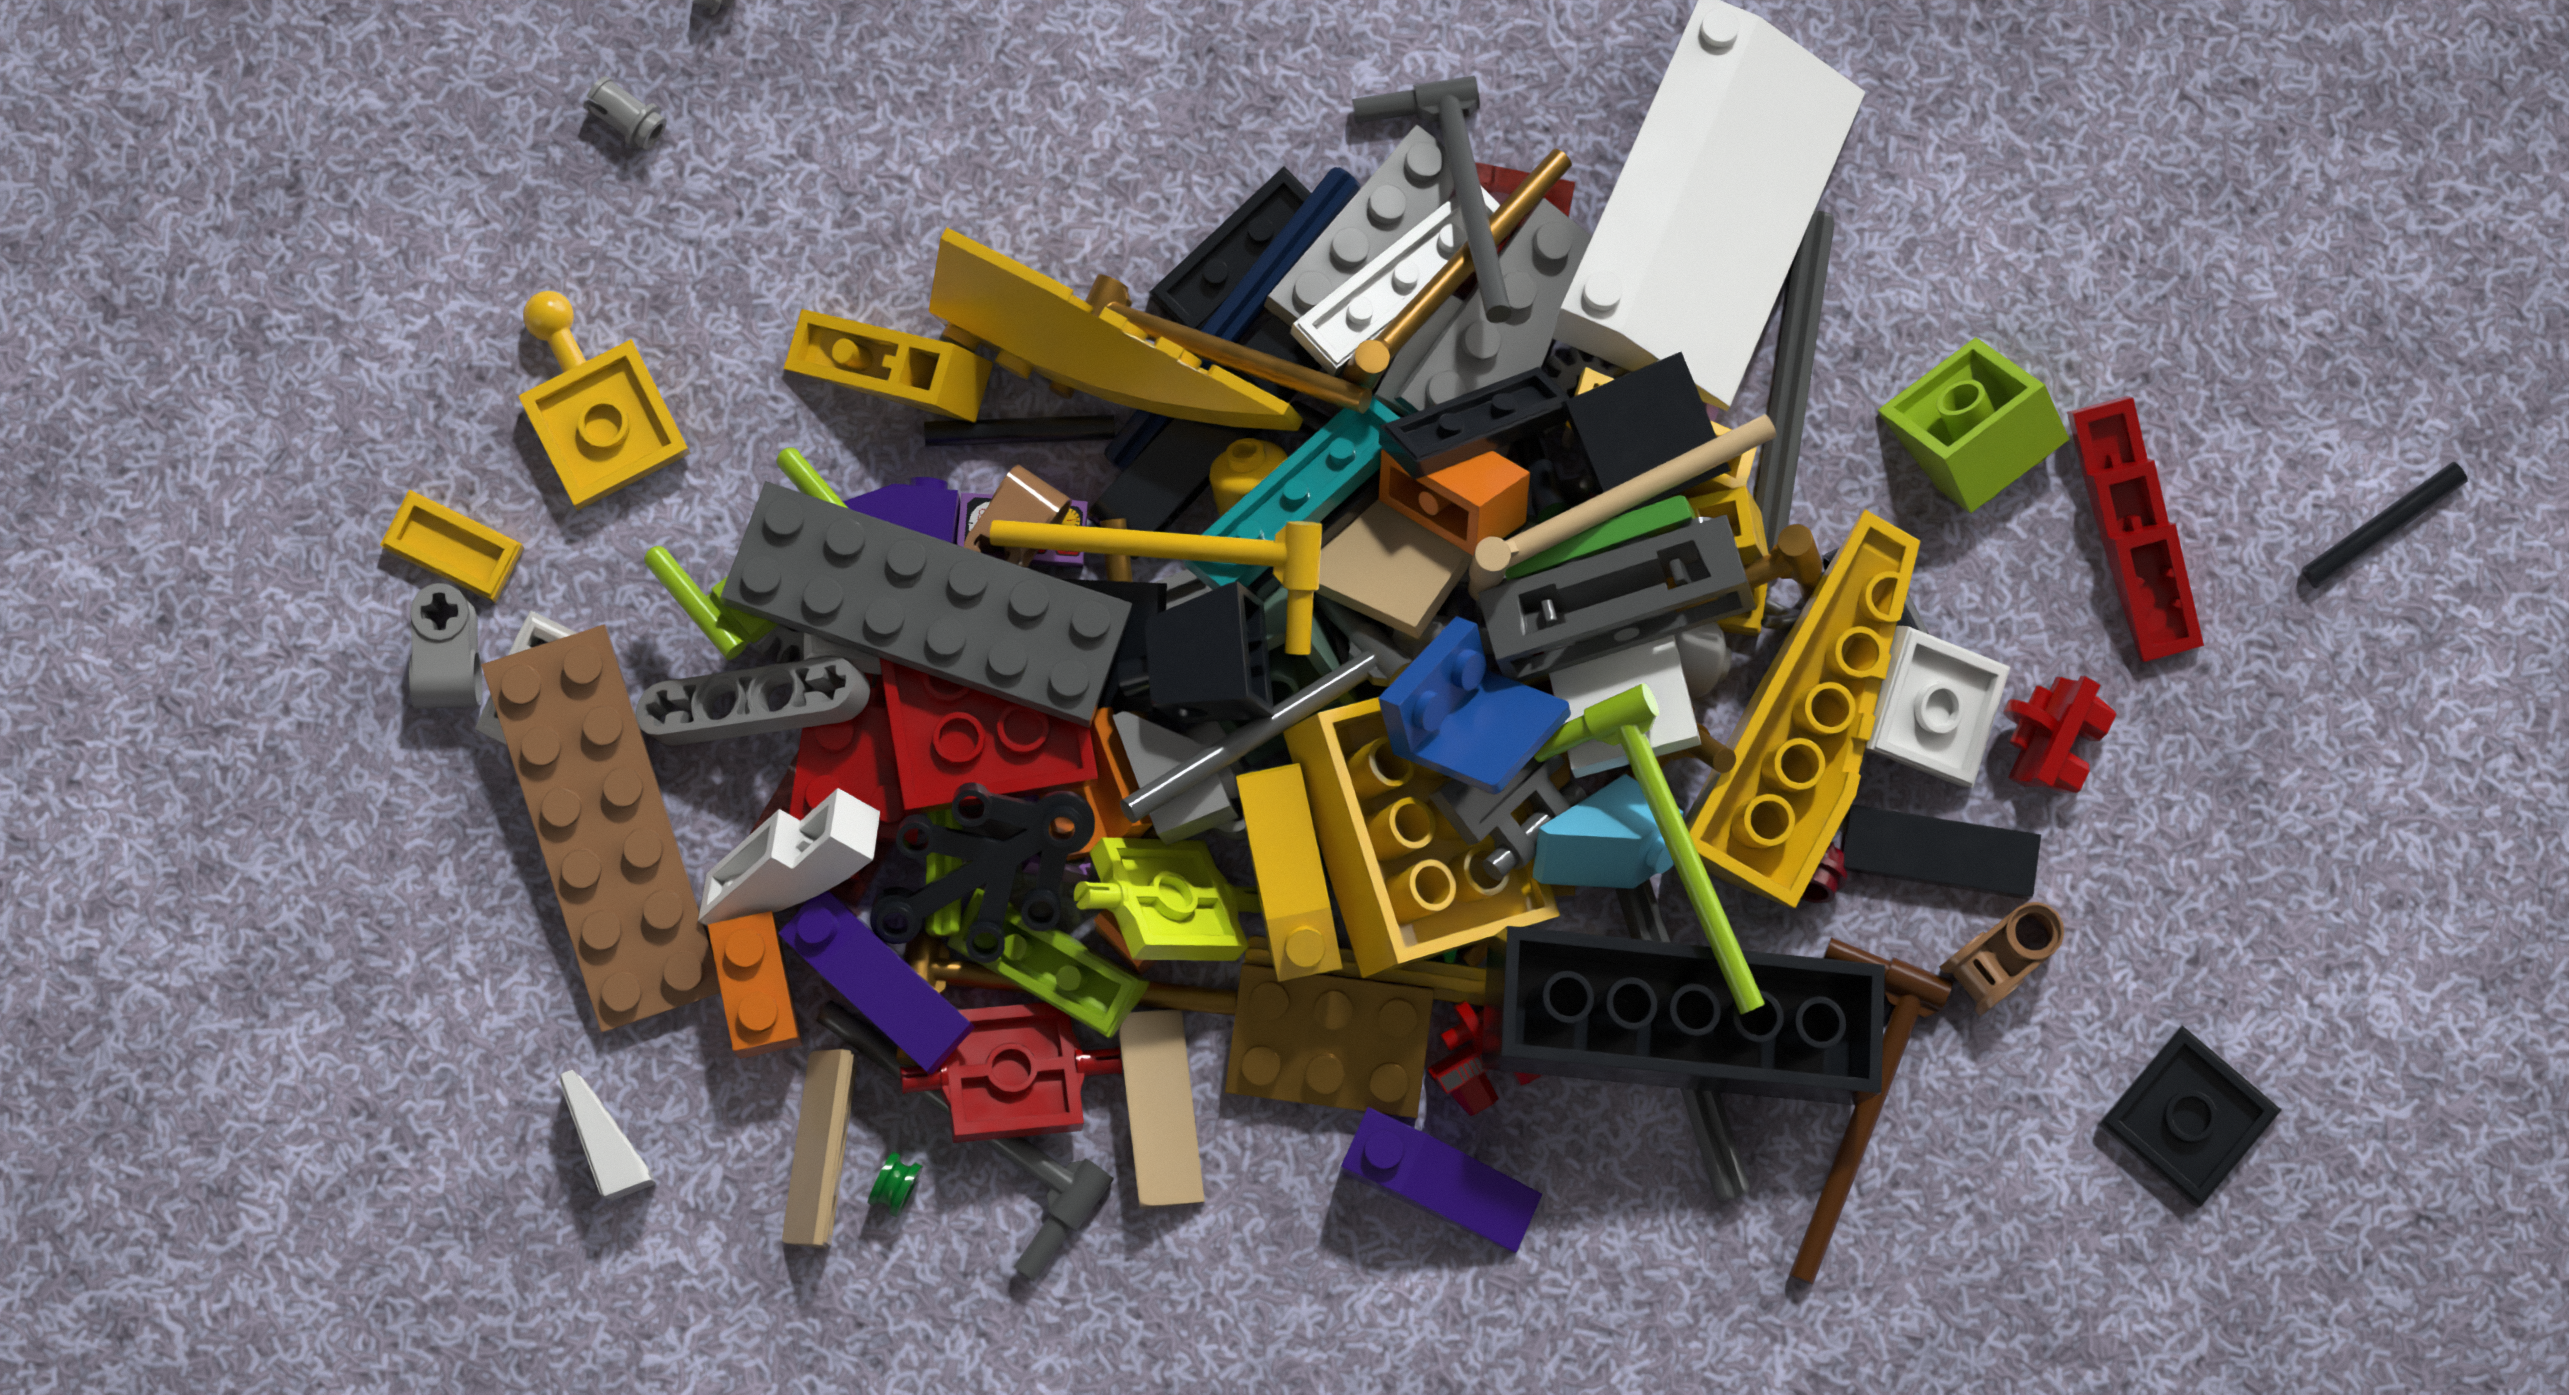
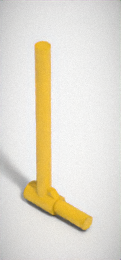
[990,520,1322,655]

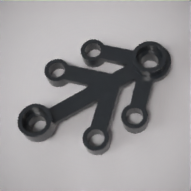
[870,782,1095,963]

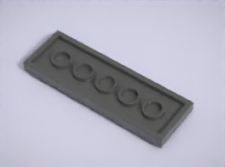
[720,481,1132,728]

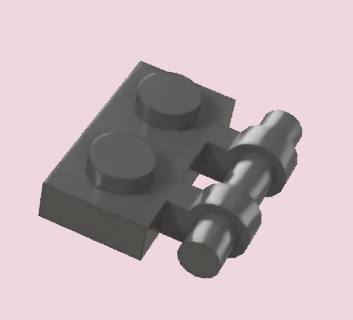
[1429,754,1586,881]

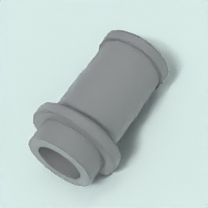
[583,76,667,150]

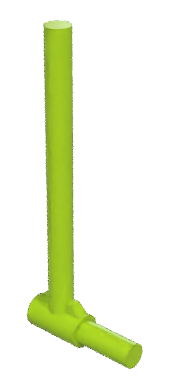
[1534,683,1765,1014]

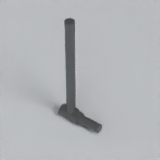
[1352,76,1512,324]
[1120,593,1413,823]
[816,1000,1114,1282]

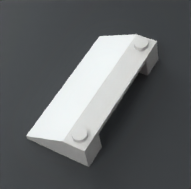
[1552,0,1865,411]

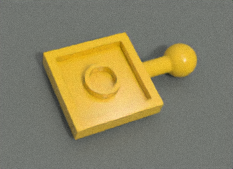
[518,291,691,511]

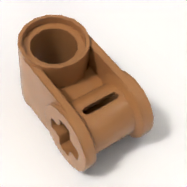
[964,465,1072,568]
[1939,902,2064,1017]

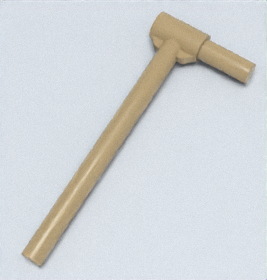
[1468,414,1776,601]

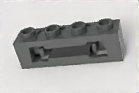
[1478,514,1756,683]

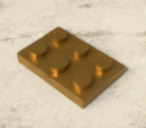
[1225,963,1434,1118]

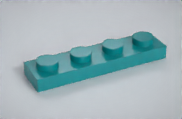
[1183,396,1400,590]

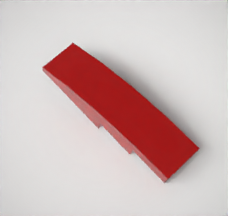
[2067,396,2204,662]

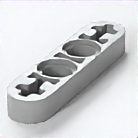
[636,656,870,746]

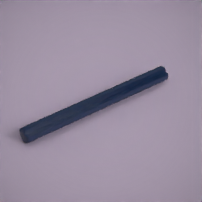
[1104,167,1361,472]

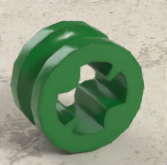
[867,1151,923,1218]

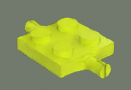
[1074,837,1262,961]

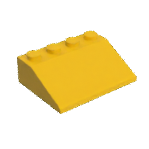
[1283,697,1560,979]

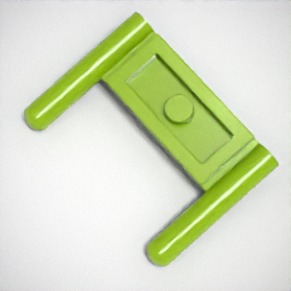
[644,447,849,660]

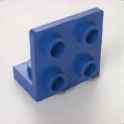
[1378,616,1571,794]

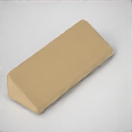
[1119,1010,1205,1210]
[782,1049,858,1249]

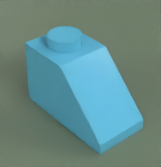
[1532,774,1684,889]

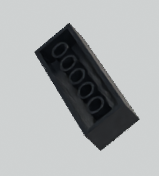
[1481,926,1885,1106]

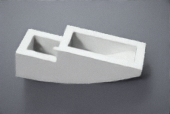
[698,788,880,926]

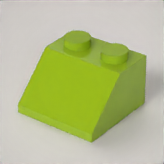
[1878,337,2070,514]

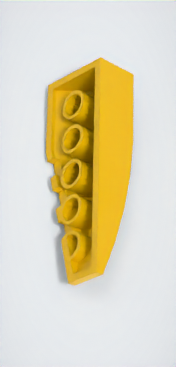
[929,227,1303,431]
[1684,509,1920,909]

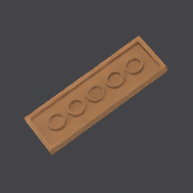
[481,624,721,1033]

